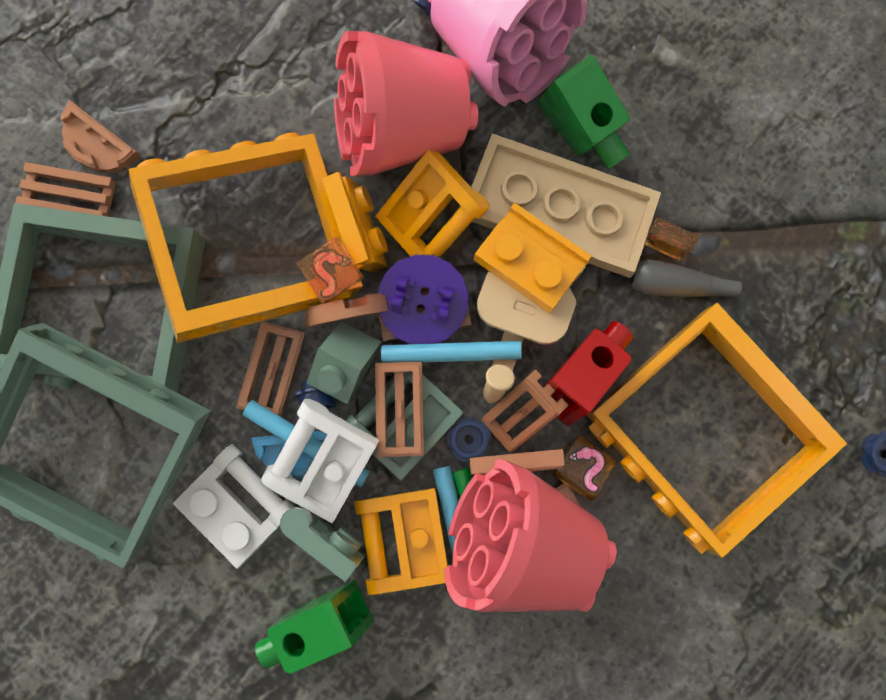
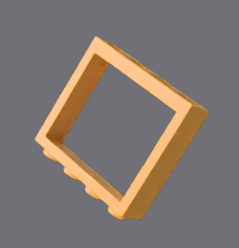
[129,132,363,343]
[586,303,847,558]

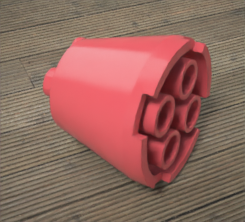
[334,31,478,176]
[444,459,617,612]

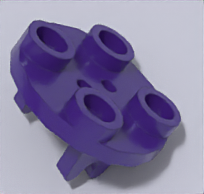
[378,255,468,344]

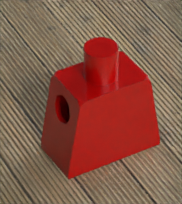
[543,321,633,427]

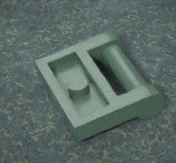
[345,372,464,481]
[280,506,366,582]

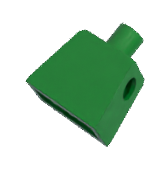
[537,54,631,169]
[255,579,375,674]

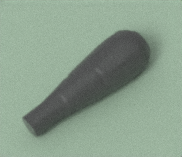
[630,259,742,298]

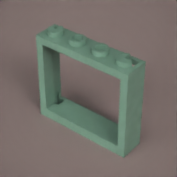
[0,203,206,393]
[0,323,211,569]

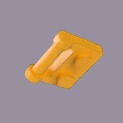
[375,150,490,259]
[354,488,448,595]

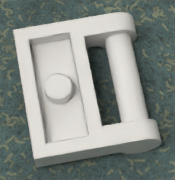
[261,399,379,523]
[173,444,295,569]

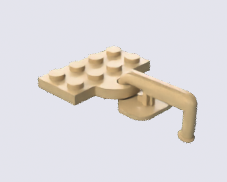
[471,133,661,404]

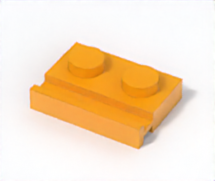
[322,172,388,272]
[474,202,591,314]

